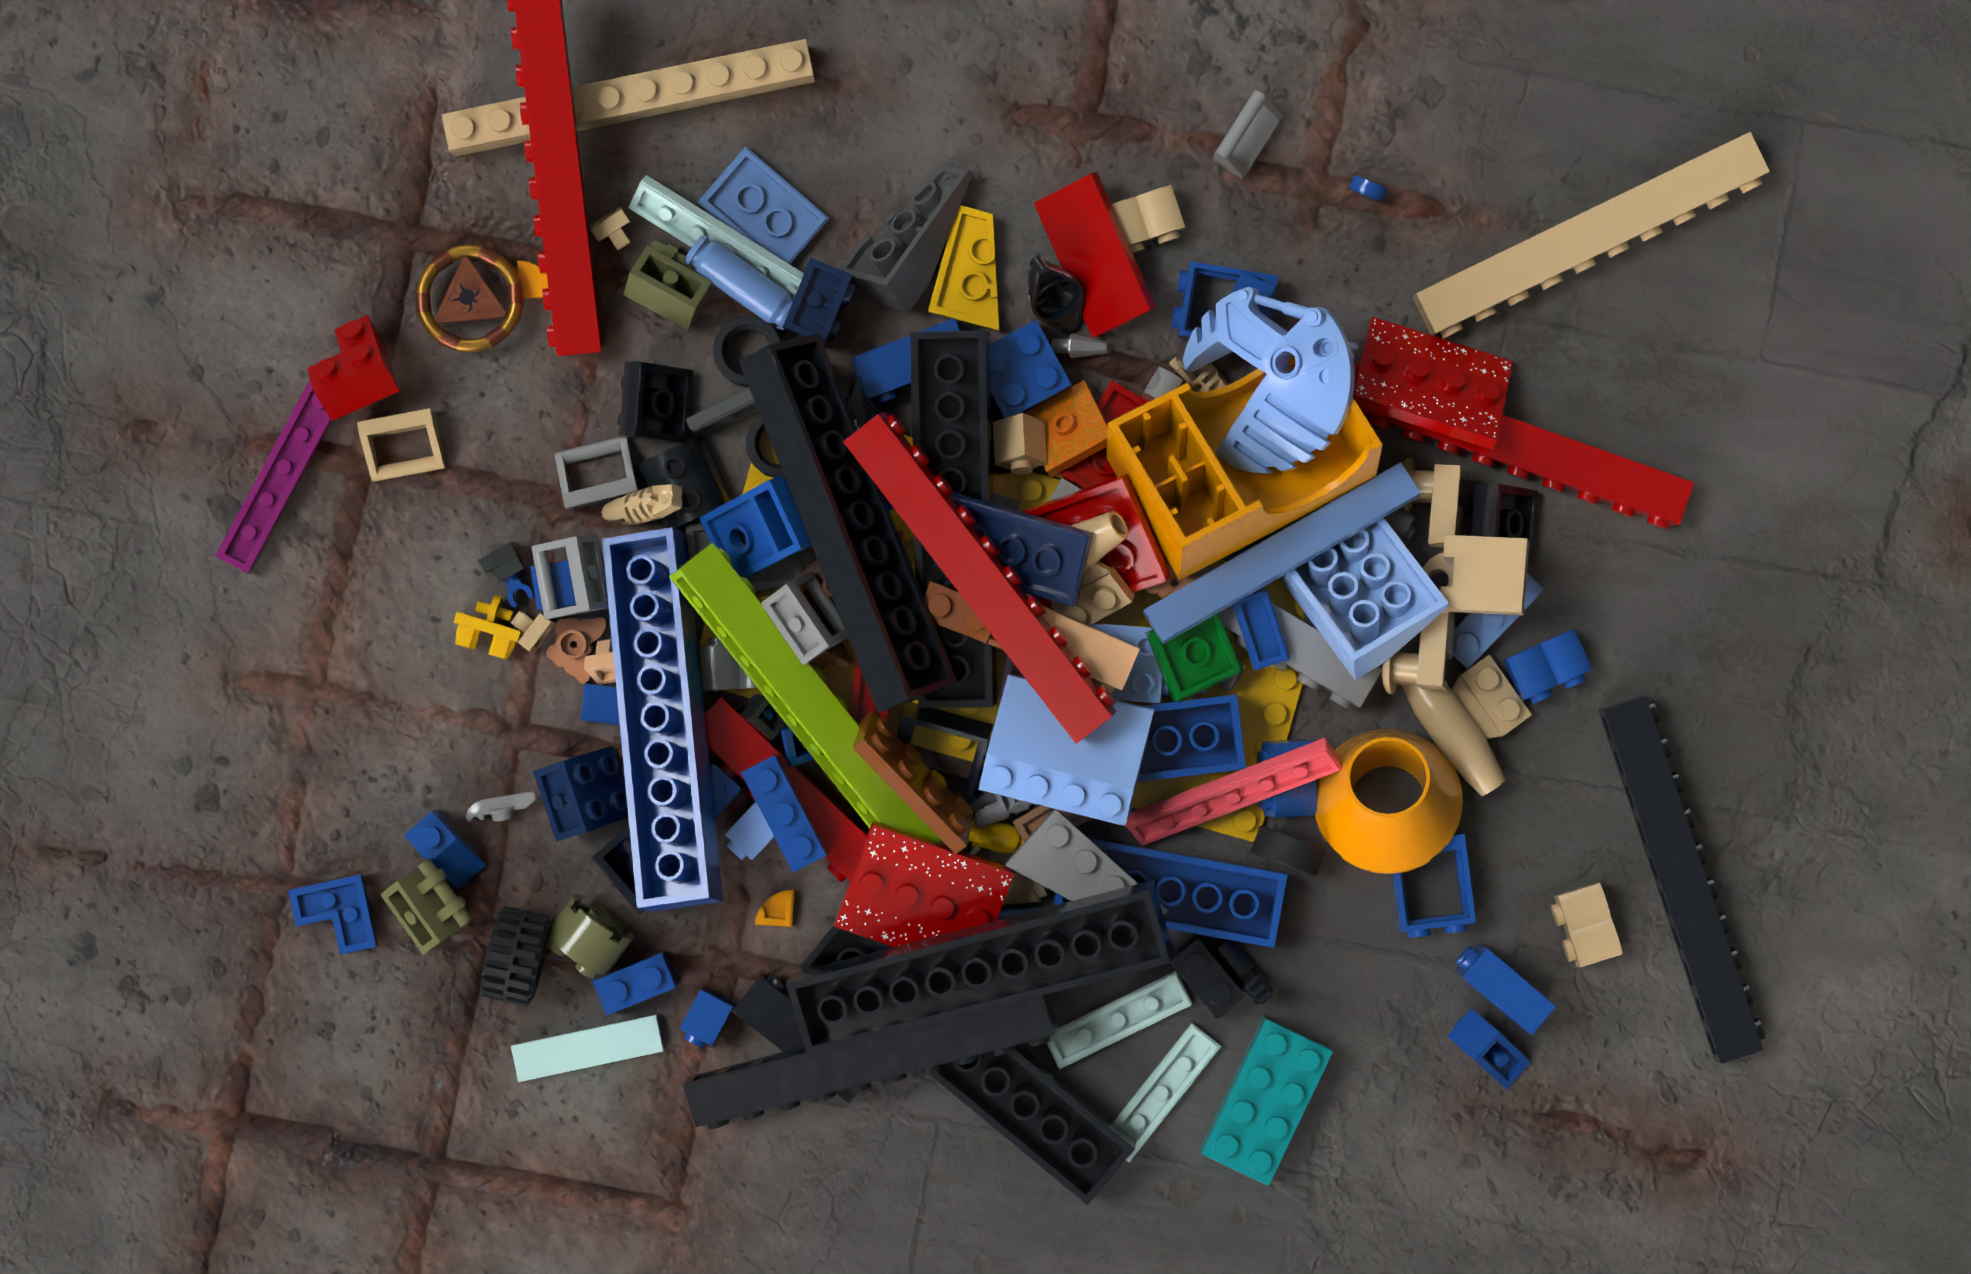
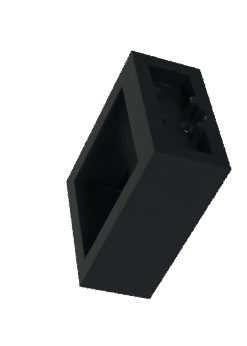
[897,702,993,804]

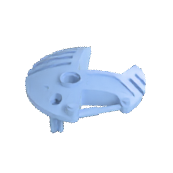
[1183,287,1358,474]

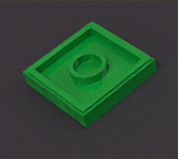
[1145,613,1243,702]

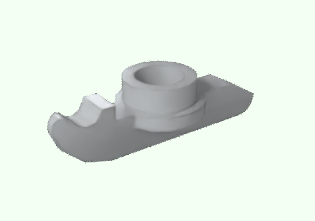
[466,791,536,821]

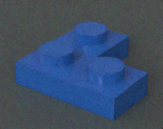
[288,874,378,955]

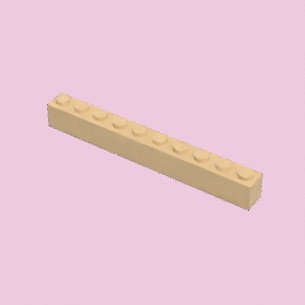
[441,39,815,157]
[1412,132,1770,339]

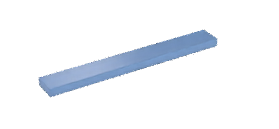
[1143,462,1421,644]

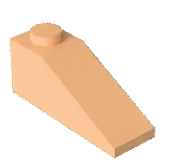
[1042,605,1141,694]

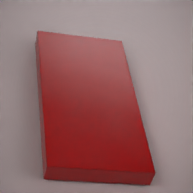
[1034,172,1156,338]

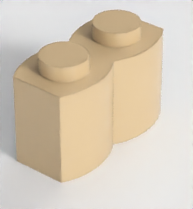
[1111,185,1185,254]
[1551,882,1623,967]

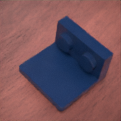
[782,258,855,345]
[533,746,628,842]

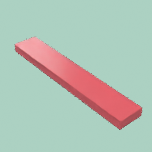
[1125,738,1342,846]

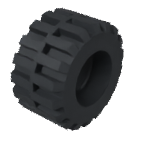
[481,906,551,1007]

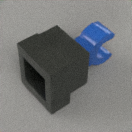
[477,542,534,608]
[740,694,786,740]

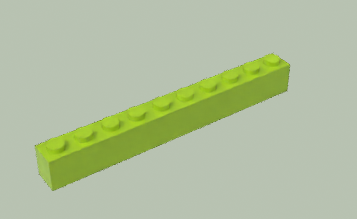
[669,543,941,843]

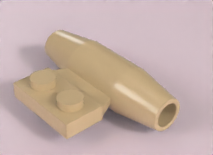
[1026,511,1135,626]
[1401,654,1532,796]

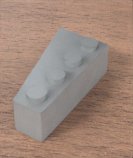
[1005,809,1168,915]

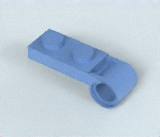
[1453,573,1544,669]

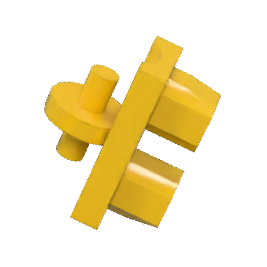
[454,595,524,660]

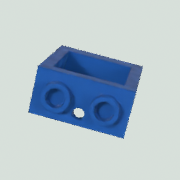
[1171,261,1278,340]
[1391,833,1476,938]
[1454,944,1556,1035]

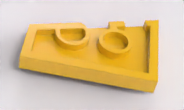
[928,205,999,332]

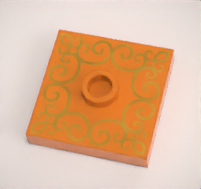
[1025,380,1108,477]

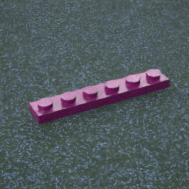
[215,361,332,574]

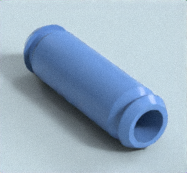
[685,235,793,330]

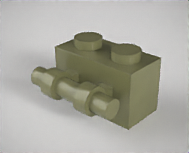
[623,239,715,330]
[380,858,473,955]

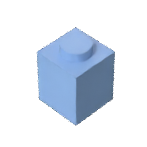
[725,802,774,860]

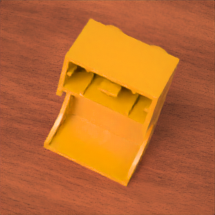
[1106,355,1383,580]

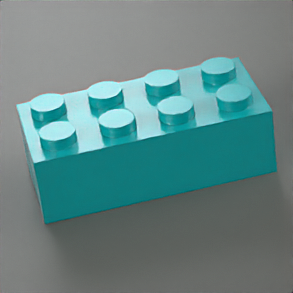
[1199,1016,1333,1186]

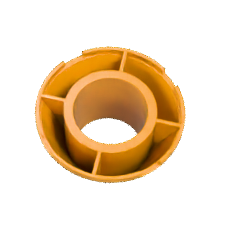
[1315,729,1463,874]

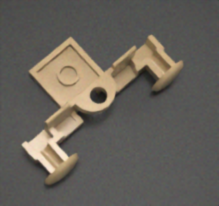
[1382,457,1529,695]

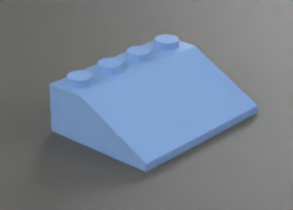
[1280,518,1449,680]
[978,674,1155,826]

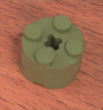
[545,894,634,979]

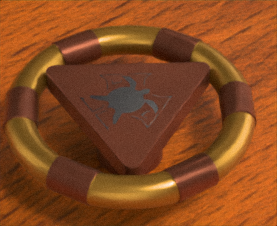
[415,245,524,353]

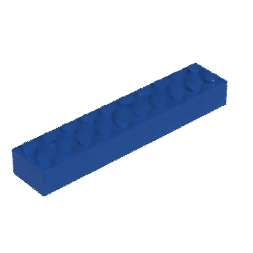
[602,527,723,912]

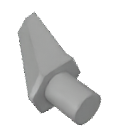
[1051,334,1111,358]

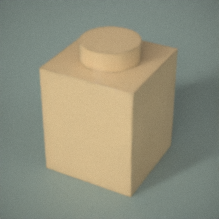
[993,413,1047,475]

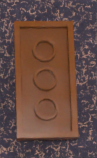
[853,711,974,854]

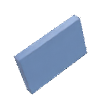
[698,146,830,265]

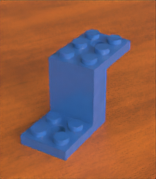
[699,474,894,578]

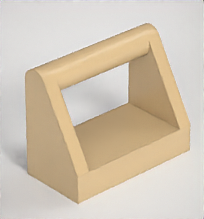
[357,408,445,482]

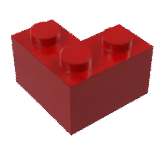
[307,315,400,421]

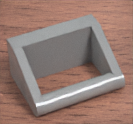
[1212,90,1283,179]
[554,437,640,510]
[531,534,609,620]
[761,571,848,665]

